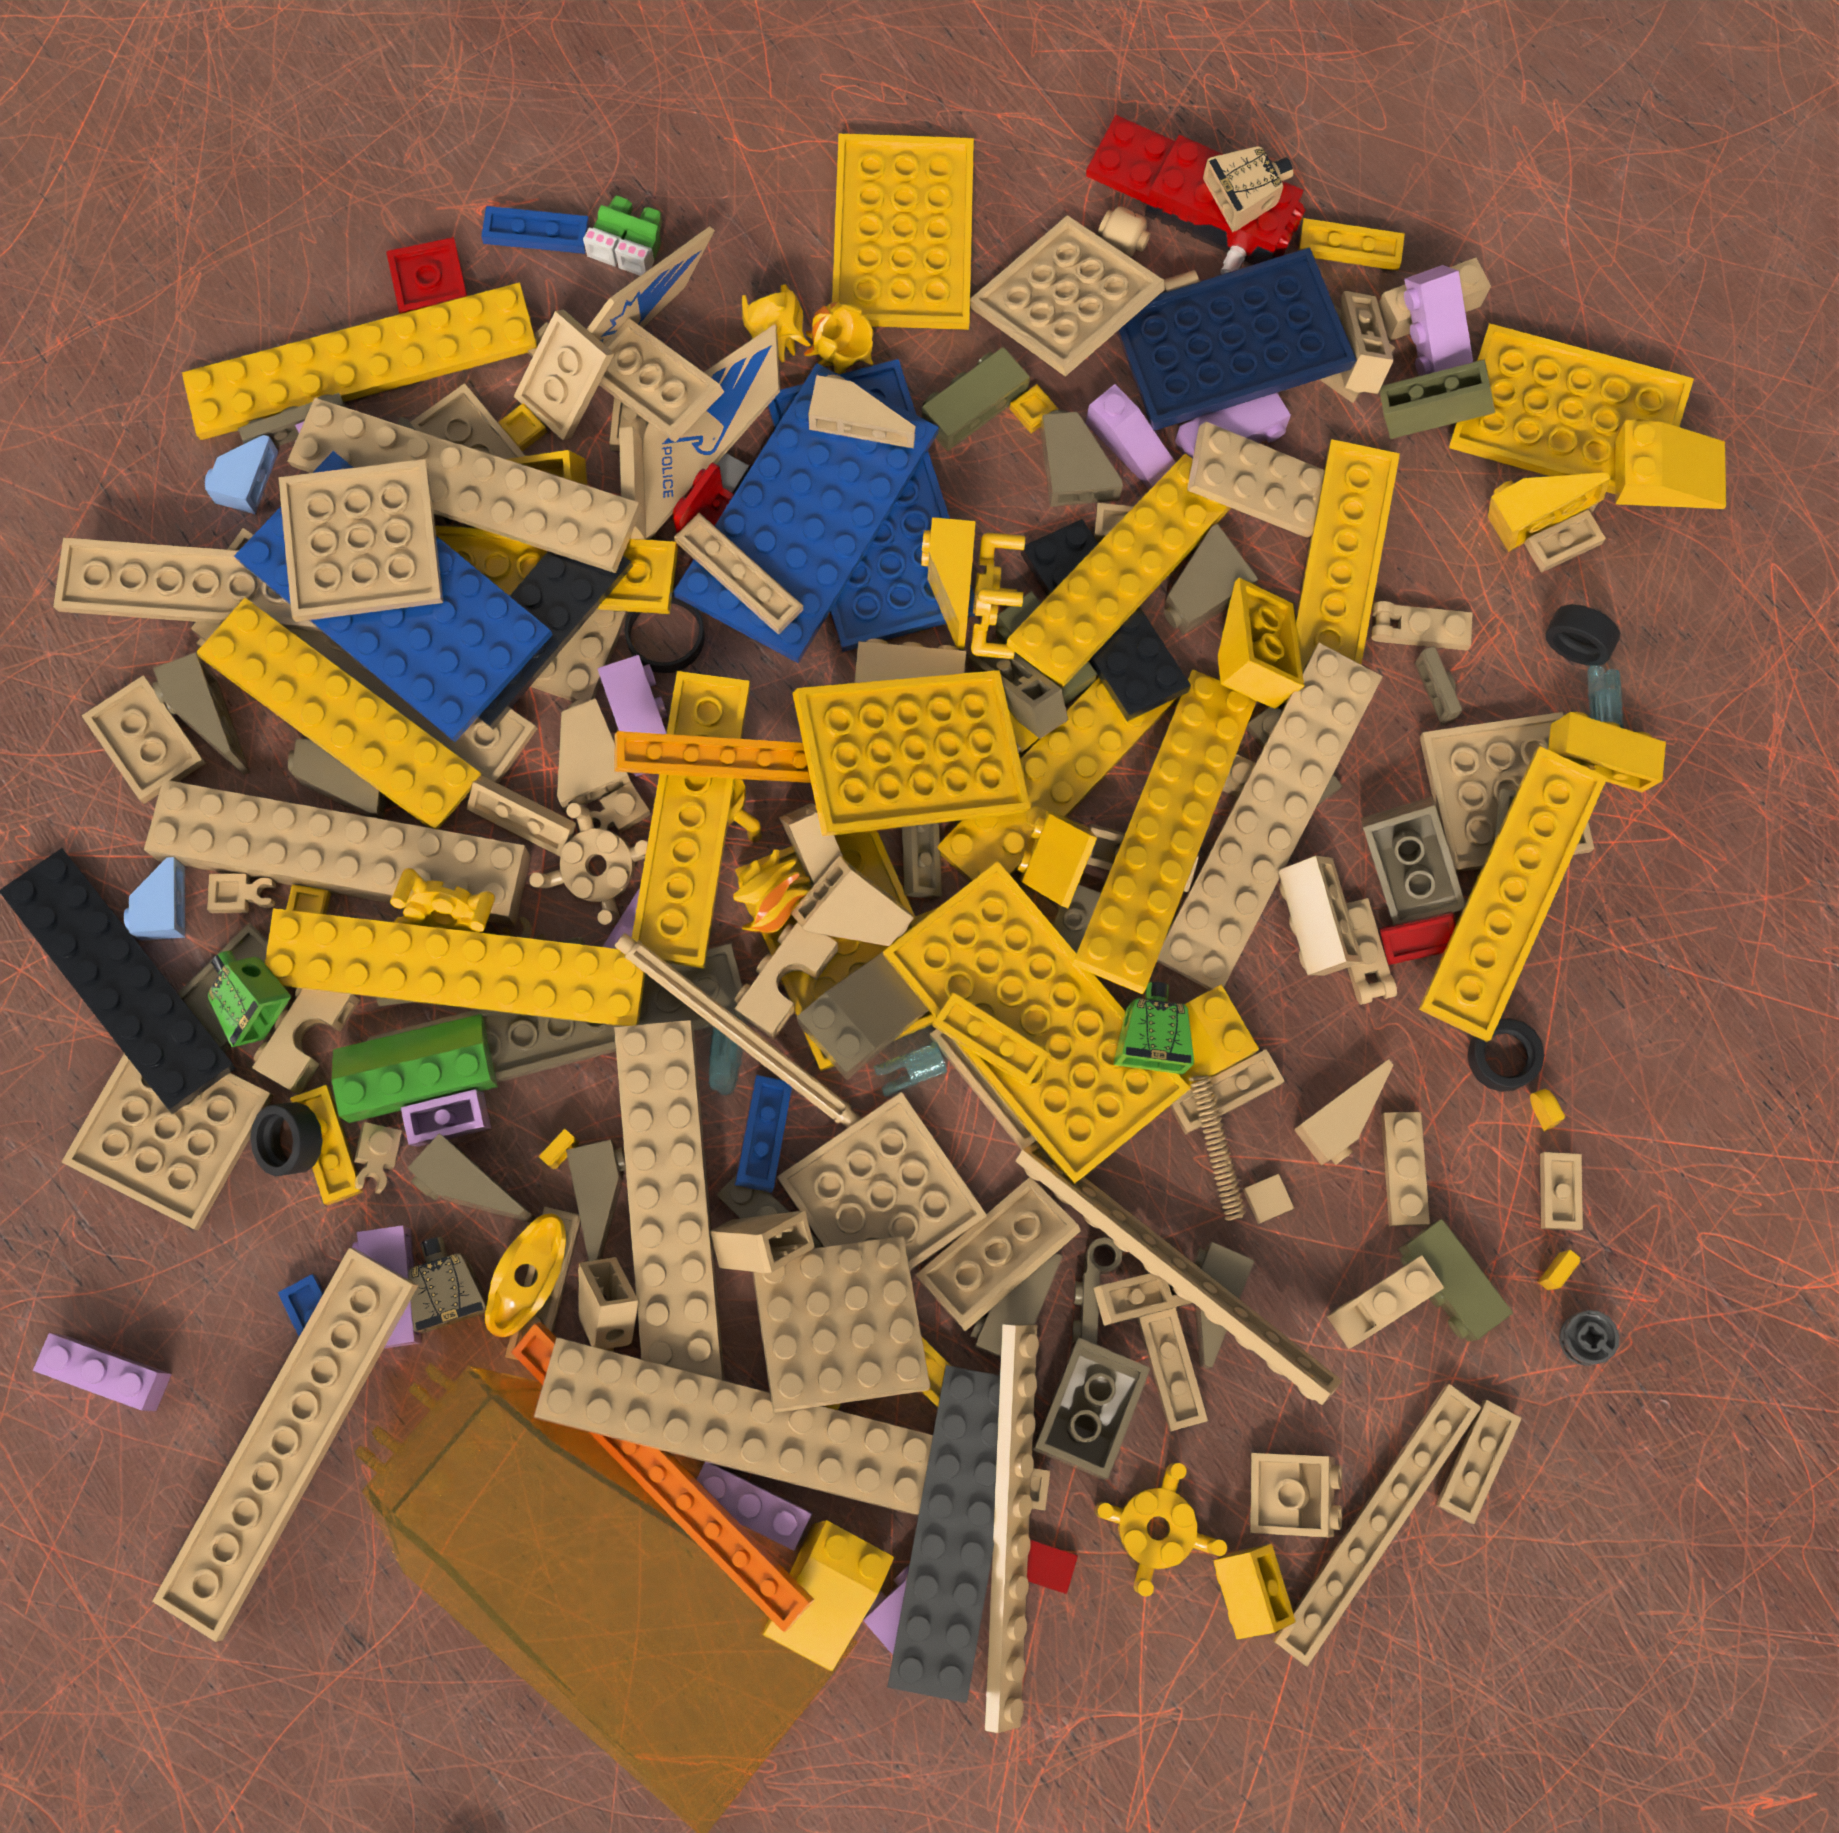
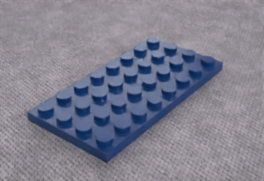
[767,359,975,652]
[674,363,939,664]
[234,451,553,742]

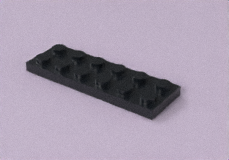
[1020,519,1191,722]
[478,551,633,730]

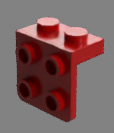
[673,462,734,533]

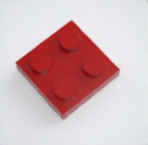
[386,237,468,314]

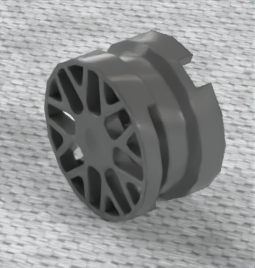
[1559,1310,1619,1366]

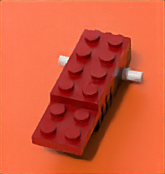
[1086,115,1306,275]

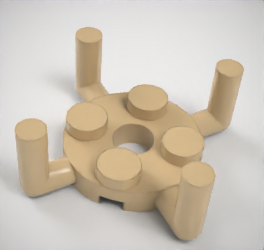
[529,803,648,925]

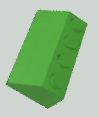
[331,1014,498,1123]

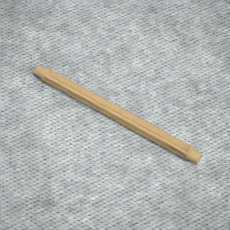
[614,933,861,1128]

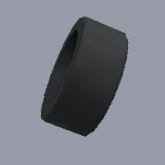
[1546,604,1620,666]
[1467,1018,1545,1092]
[250,1102,322,1177]

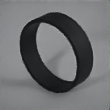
[624,593,705,673]

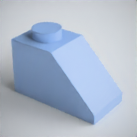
[205,435,278,514]
[124,857,185,941]

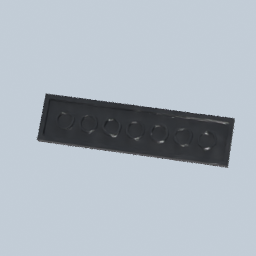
[0,848,236,1114]

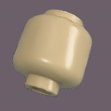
[1097,206,1151,257]

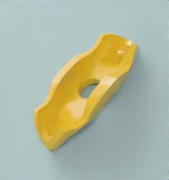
[485,1213,566,1337]

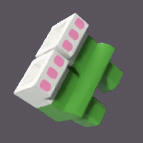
[583,195,662,276]

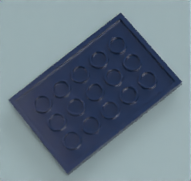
[1117,247,1357,431]

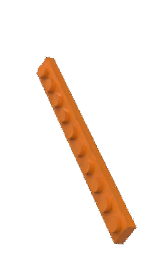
[511,1322,815,1632]

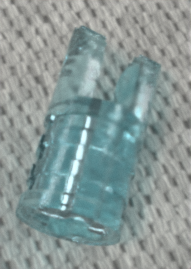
[1587,665,1624,728]
[708,1026,743,1096]
[873,1041,947,1096]

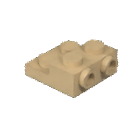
[1250,1453,1342,1538]

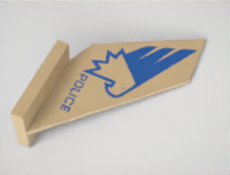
[513,226,715,440]
[619,324,780,540]

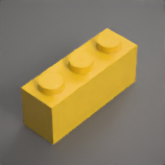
[1548,712,1666,793]

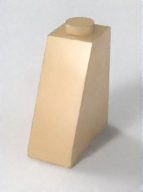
[557,698,630,813]
[779,803,844,887]
[791,856,913,946]
[710,1211,815,1273]

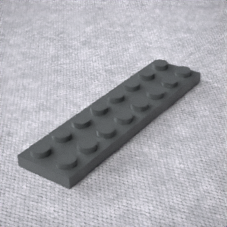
[887,1365,1000,1703]

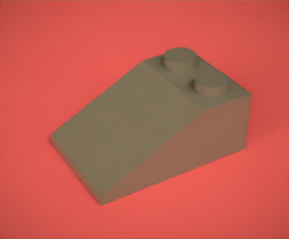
[152,652,250,775]
[1361,796,1466,925]
[797,952,929,1080]
[407,1133,536,1223]
[1032,1337,1151,1480]

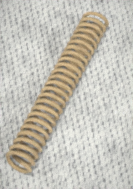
[1189,1075,1246,1221]

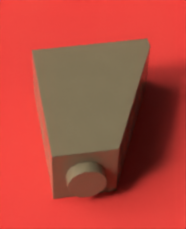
[1040,410,1123,507]
[1164,523,1258,635]
[288,739,387,820]

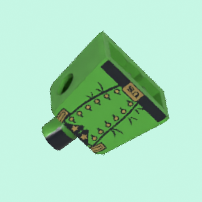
[208,951,291,1047]
[1114,982,1194,1074]

